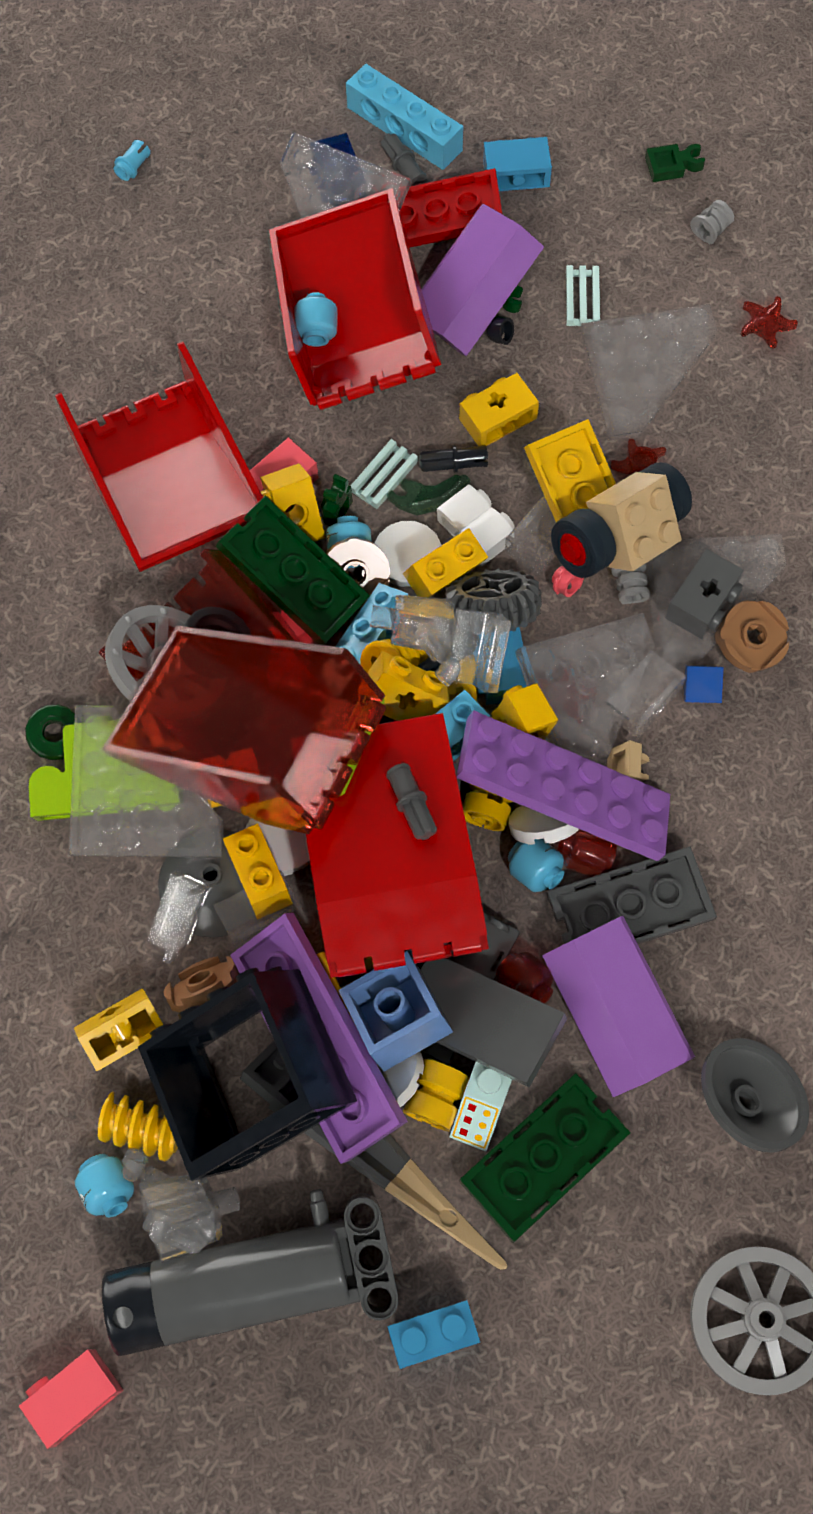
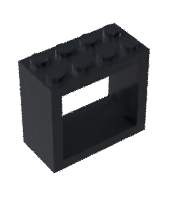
[138,966,357,1181]

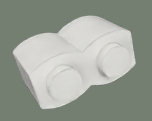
[437,484,515,566]

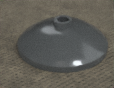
[158,829,256,938]
[701,1038,809,1153]

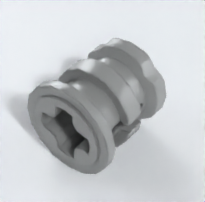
[690,200,734,245]
[611,563,650,604]

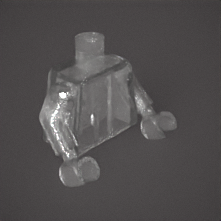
[370,595,461,686]
[121,1148,240,1264]

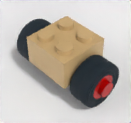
[551,462,692,578]

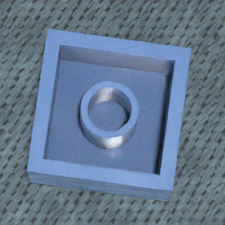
[338,951,453,1072]

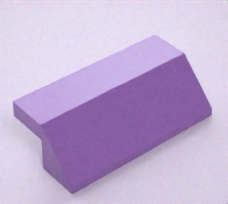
[422,204,544,356]
[542,916,695,1097]

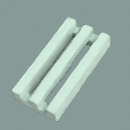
[566,265,600,326]
[350,439,418,509]

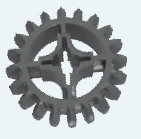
[445,568,542,635]

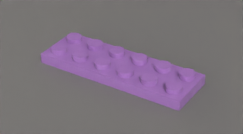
[456,710,670,861]
[230,913,408,1164]

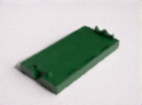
[215,495,370,647]
[459,1073,631,1243]

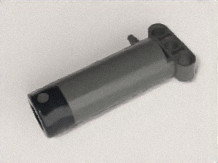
[102,1189,398,1356]

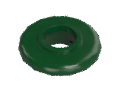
[25,704,82,760]

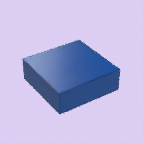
[684,665,724,703]

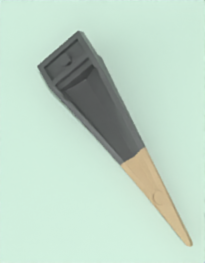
[240,1041,507,1270]

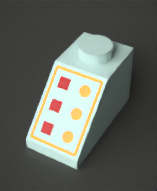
[449,1062,512,1152]

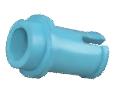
[113,140,151,181]

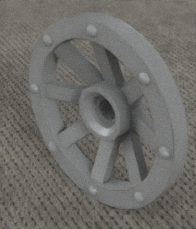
[105,605,228,720]
[690,1247,813,1395]

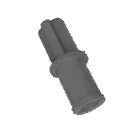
[381,133,427,187]
[386,763,437,841]

